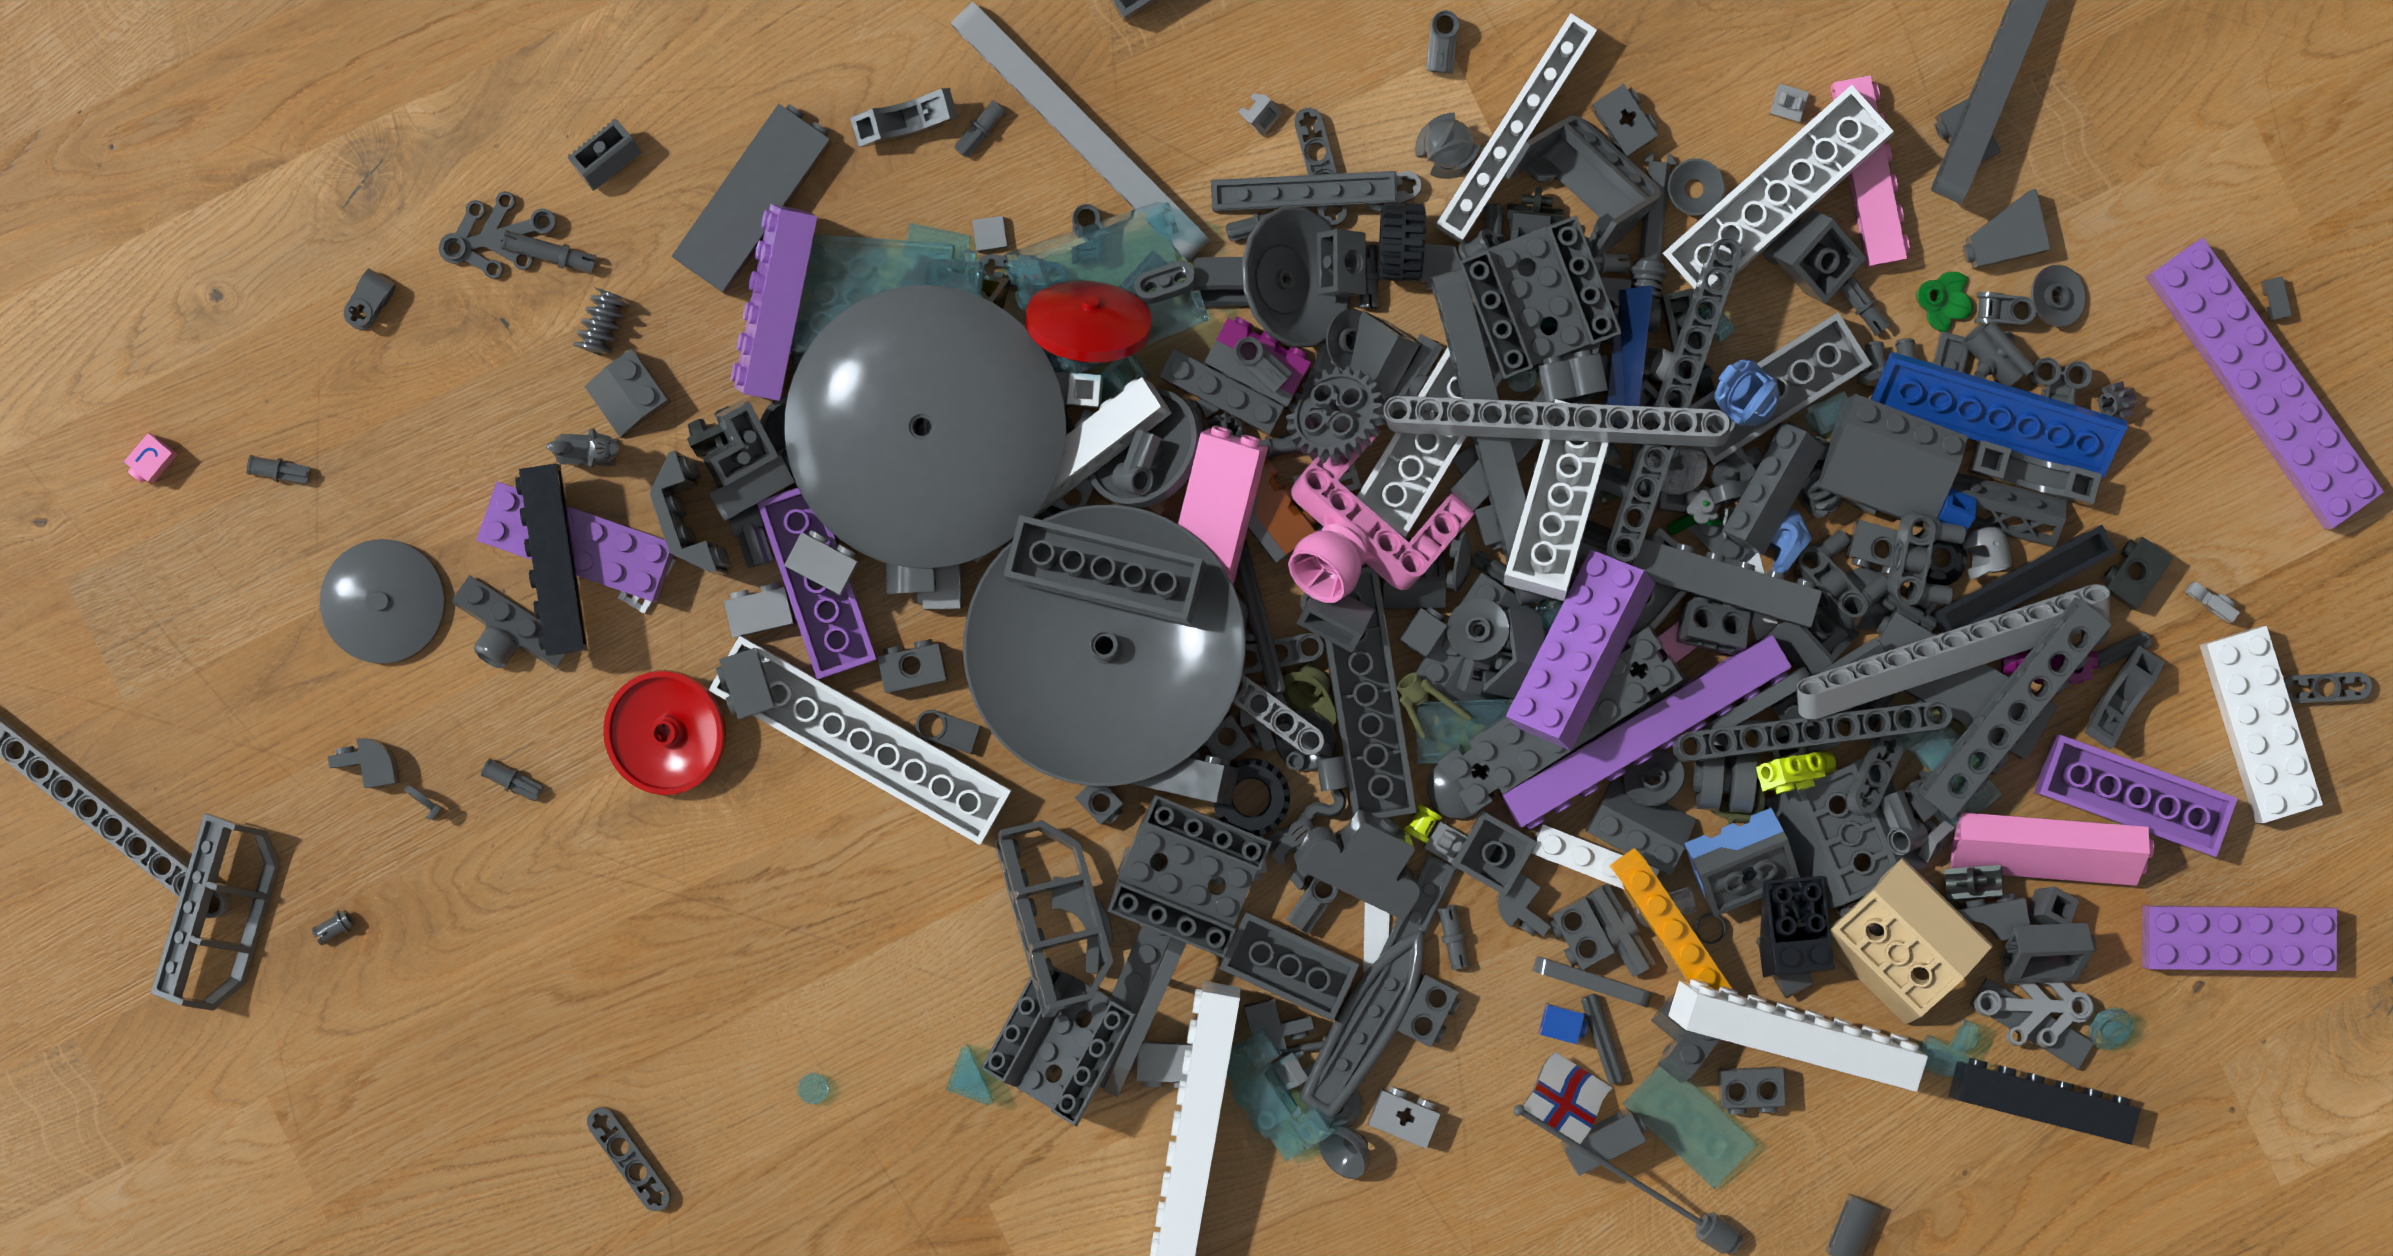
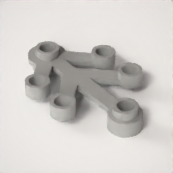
[1974,981,2094,1048]

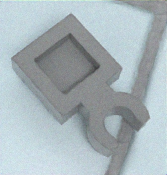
[2184,582,2240,623]

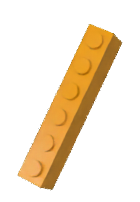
[1609,848,1732,991]

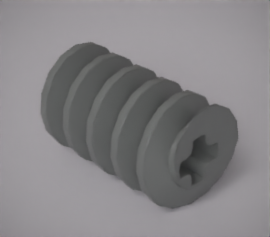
[572,287,630,356]

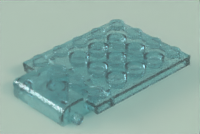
[790,234,984,355]

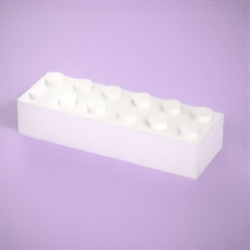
[1504,399,1615,601]
[2199,626,2323,823]

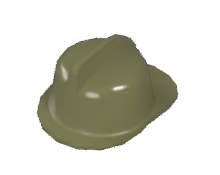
[1283,662,1337,727]

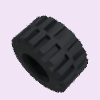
[1378,202,1426,282]
[1213,758,1290,836]

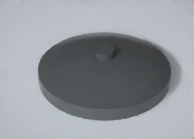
[1089,389,1202,508]
[320,539,446,664]

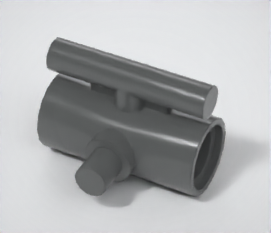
[1963,322,2035,386]

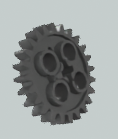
[1286,366,1386,463]

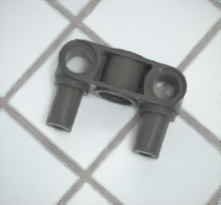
[1887,511,1966,605]
[1793,530,1888,629]

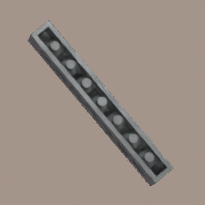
[1916,597,2112,820]

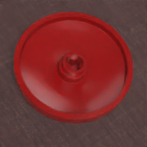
[1025,280,1152,362]
[603,670,726,795]

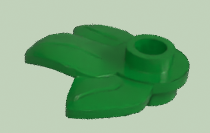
[1916,272,1974,332]

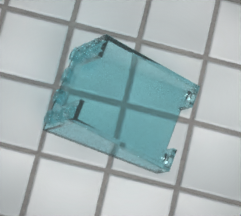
[1005,202,1209,374]

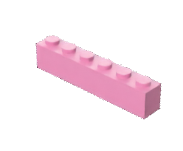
[1830,75,1910,268]

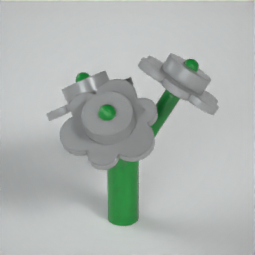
[1667,484,1733,540]

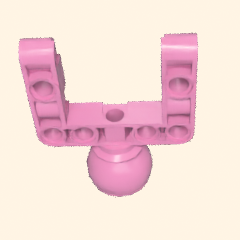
[1288,426,1475,603]

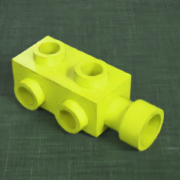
[1756,751,1836,794]

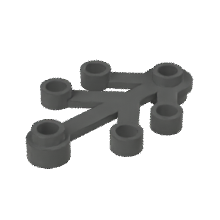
[439,191,557,279]

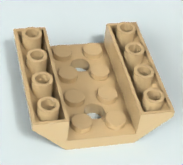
[1829,857,1993,1024]

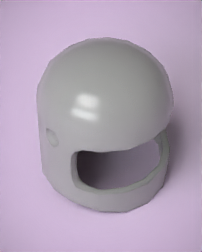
[1963,527,2013,580]

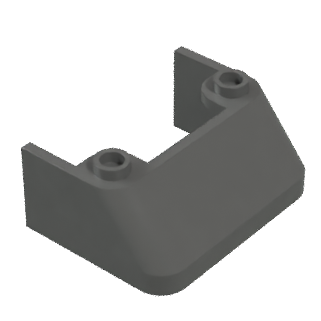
[1504,115,1661,258]

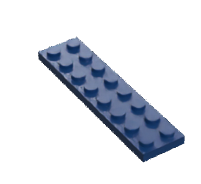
[1871,352,2128,478]

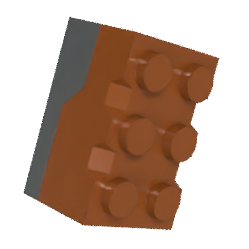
[1248,460,1317,564]

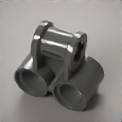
[2028,357,2092,405]

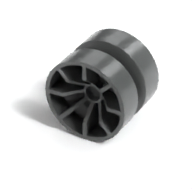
[1693,745,1757,813]

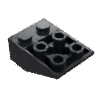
[1759,876,1835,978]

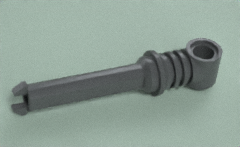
[1629,152,1676,333]

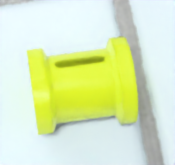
[1404,803,1442,843]

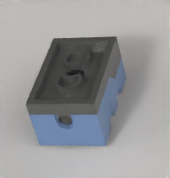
[1684,808,1800,917]

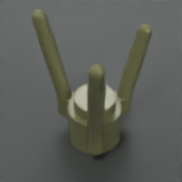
[1397,673,1472,739]

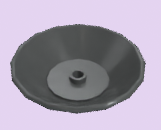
[1242,207,1350,347]

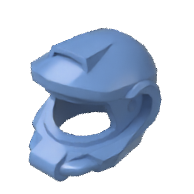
[1714,359,1780,426]
[1769,508,1813,574]

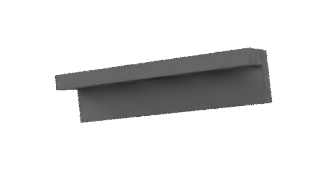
[1951,473,2067,547]

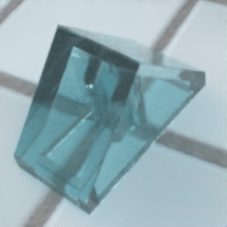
[946,1044,994,1105]

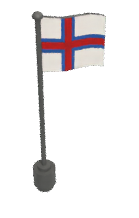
[1514,1052,1743,1255]

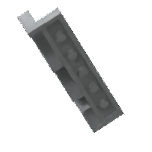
[151,813,280,1011]
[994,820,1114,1019]
[1099,925,1186,1097]

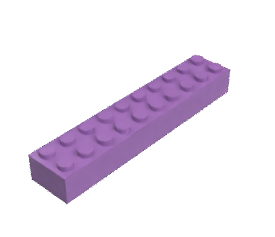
[2145,238,2384,529]
[1499,635,1791,829]

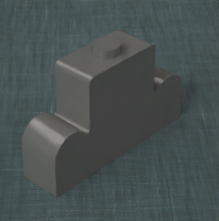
[1294,810,1420,921]

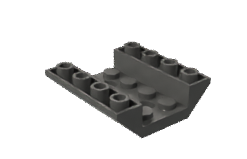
[1459,215,1621,379]
[649,451,731,576]
[1765,757,1928,909]
[1107,794,1272,958]
[981,965,1137,1126]

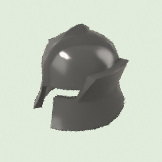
[1415,112,1480,179]

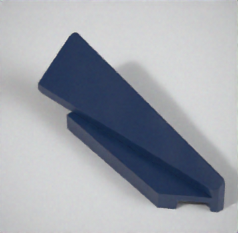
[1606,286,1653,444]

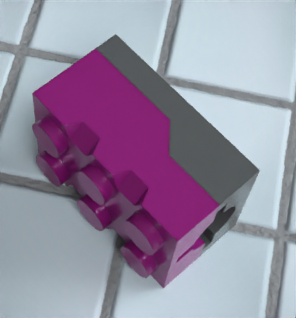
[1204,316,1311,410]

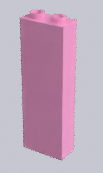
[1178,426,1268,585]
[1950,813,2154,886]

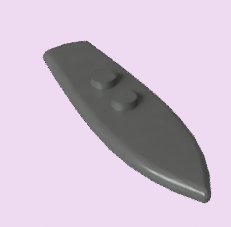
[1300,930,1424,1118]

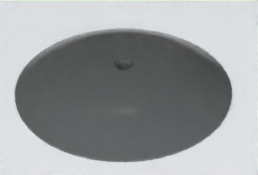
[784,285,1066,568]
[963,505,1245,786]

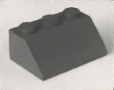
[1585,778,1696,876]

